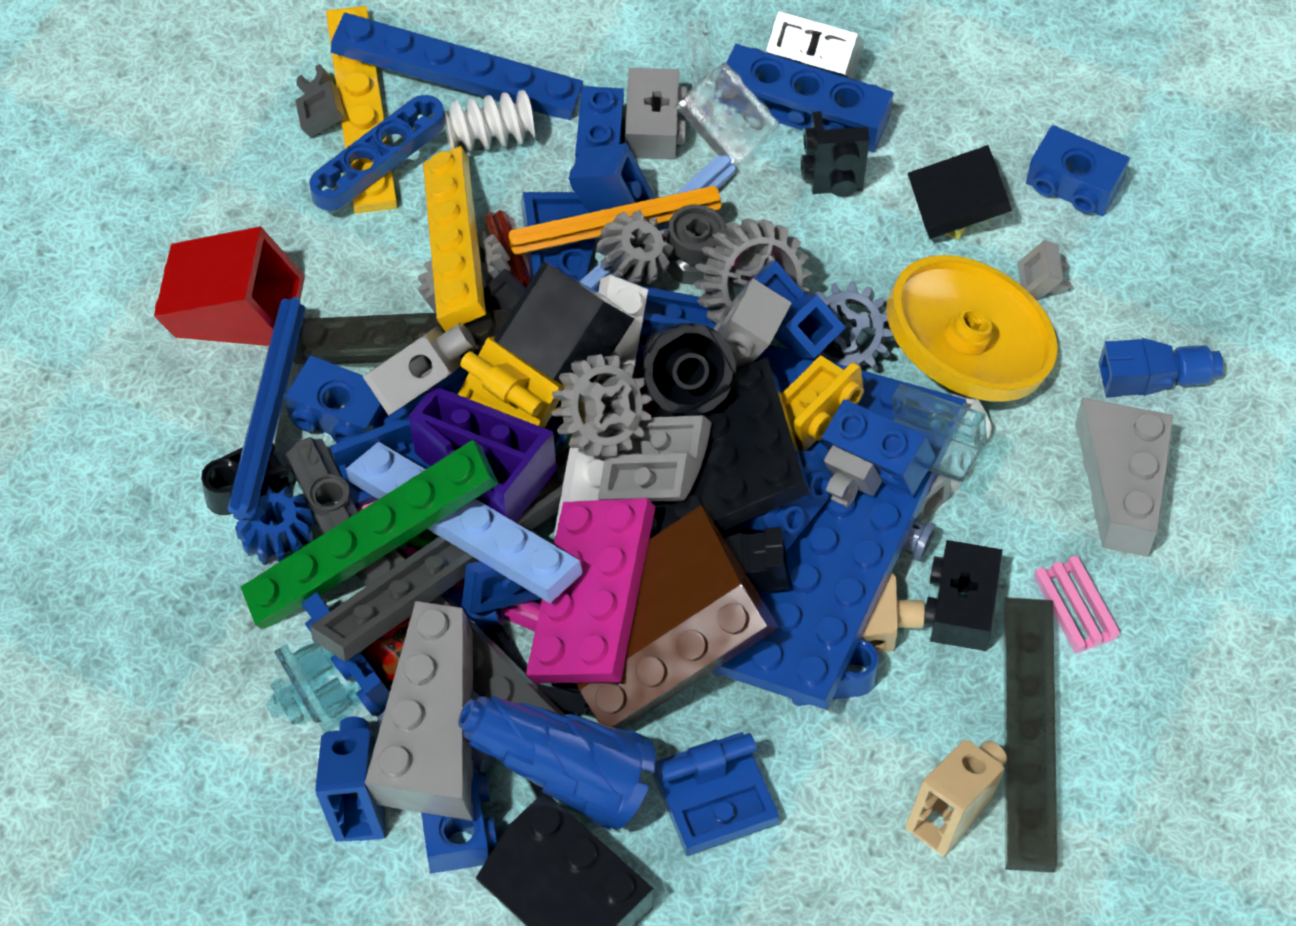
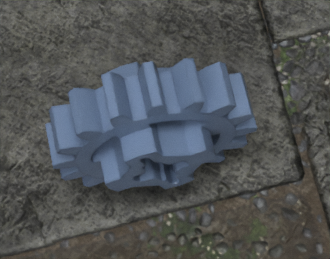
[815,282,895,371]

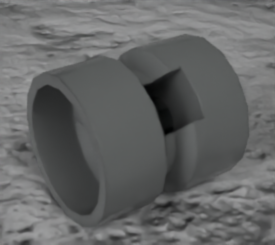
[667,204,726,285]

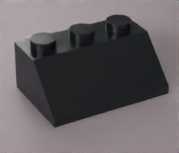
[476,793,654,926]

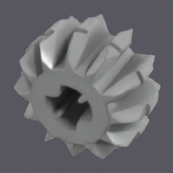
[596,210,674,286]

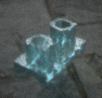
[266,642,354,733]

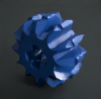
[235,485,316,565]

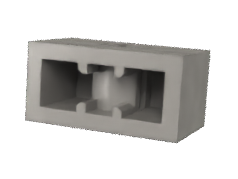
[625,68,687,160]

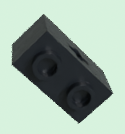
[924,540,1003,651]

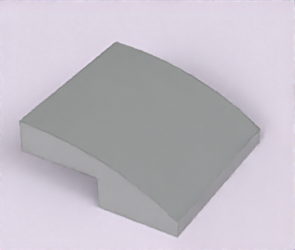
[598,415,712,501]

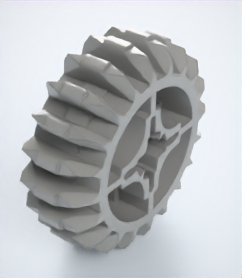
[693,218,813,322]

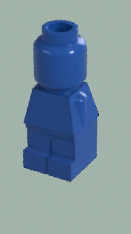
[1098,338,1223,398]

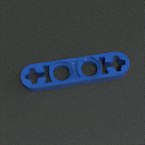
[309,95,445,211]

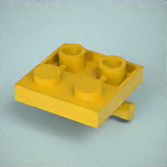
[458,337,565,428]

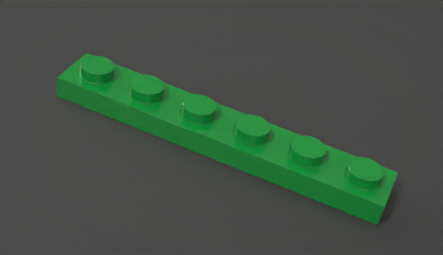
[241,440,499,629]

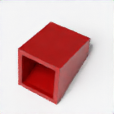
[154,226,305,346]

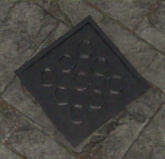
[647,356,811,539]

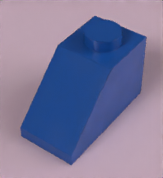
[569,143,656,212]

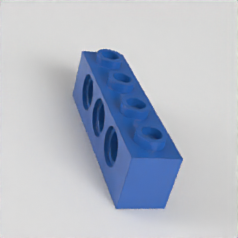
[717,43,894,153]

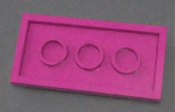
[526,498,655,683]

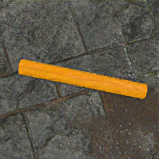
[509,186,721,255]

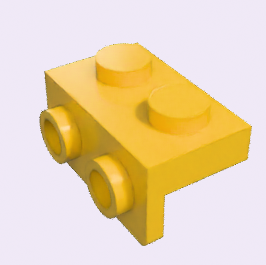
[782,355,864,450]

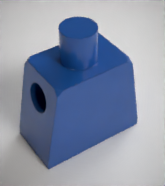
[315,716,385,842]

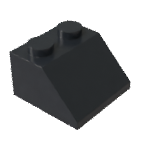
[493,261,635,386]

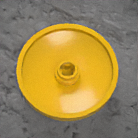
[886,255,1058,402]

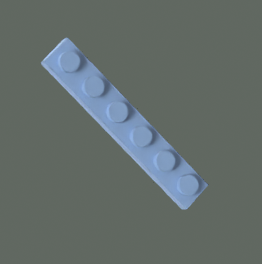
[346,442,583,603]

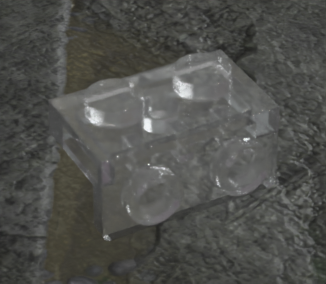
[675,63,779,166]

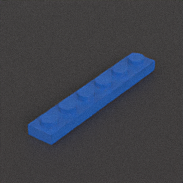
[331,12,583,120]

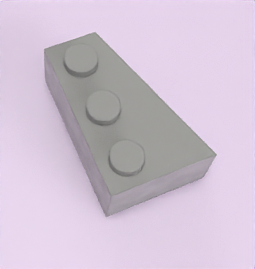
[1075,398,1173,557]

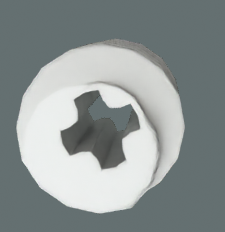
[444,90,535,153]

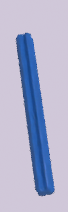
[228,297,306,520]

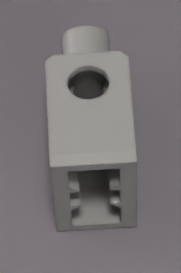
[363,323,475,415]

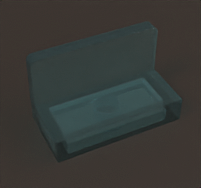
[892,384,987,482]

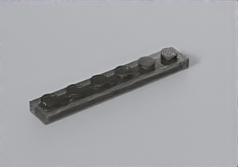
[293,309,513,365]
[1003,597,1058,873]

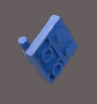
[652,732,779,856]

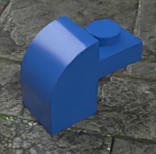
[739,261,846,359]

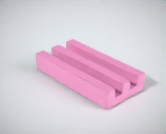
[1034,555,1120,654]

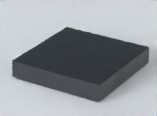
[907,145,1012,240]

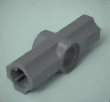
[286,437,358,535]

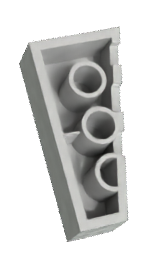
[365,601,473,821]

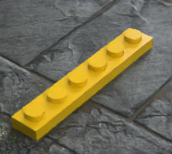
[326,5,397,214]
[423,146,486,332]

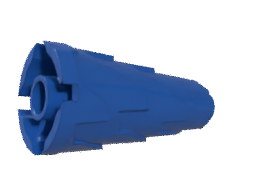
[458,696,656,831]

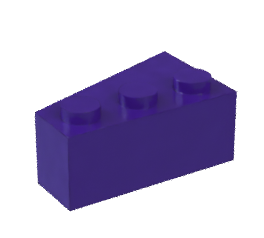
[408,386,557,522]

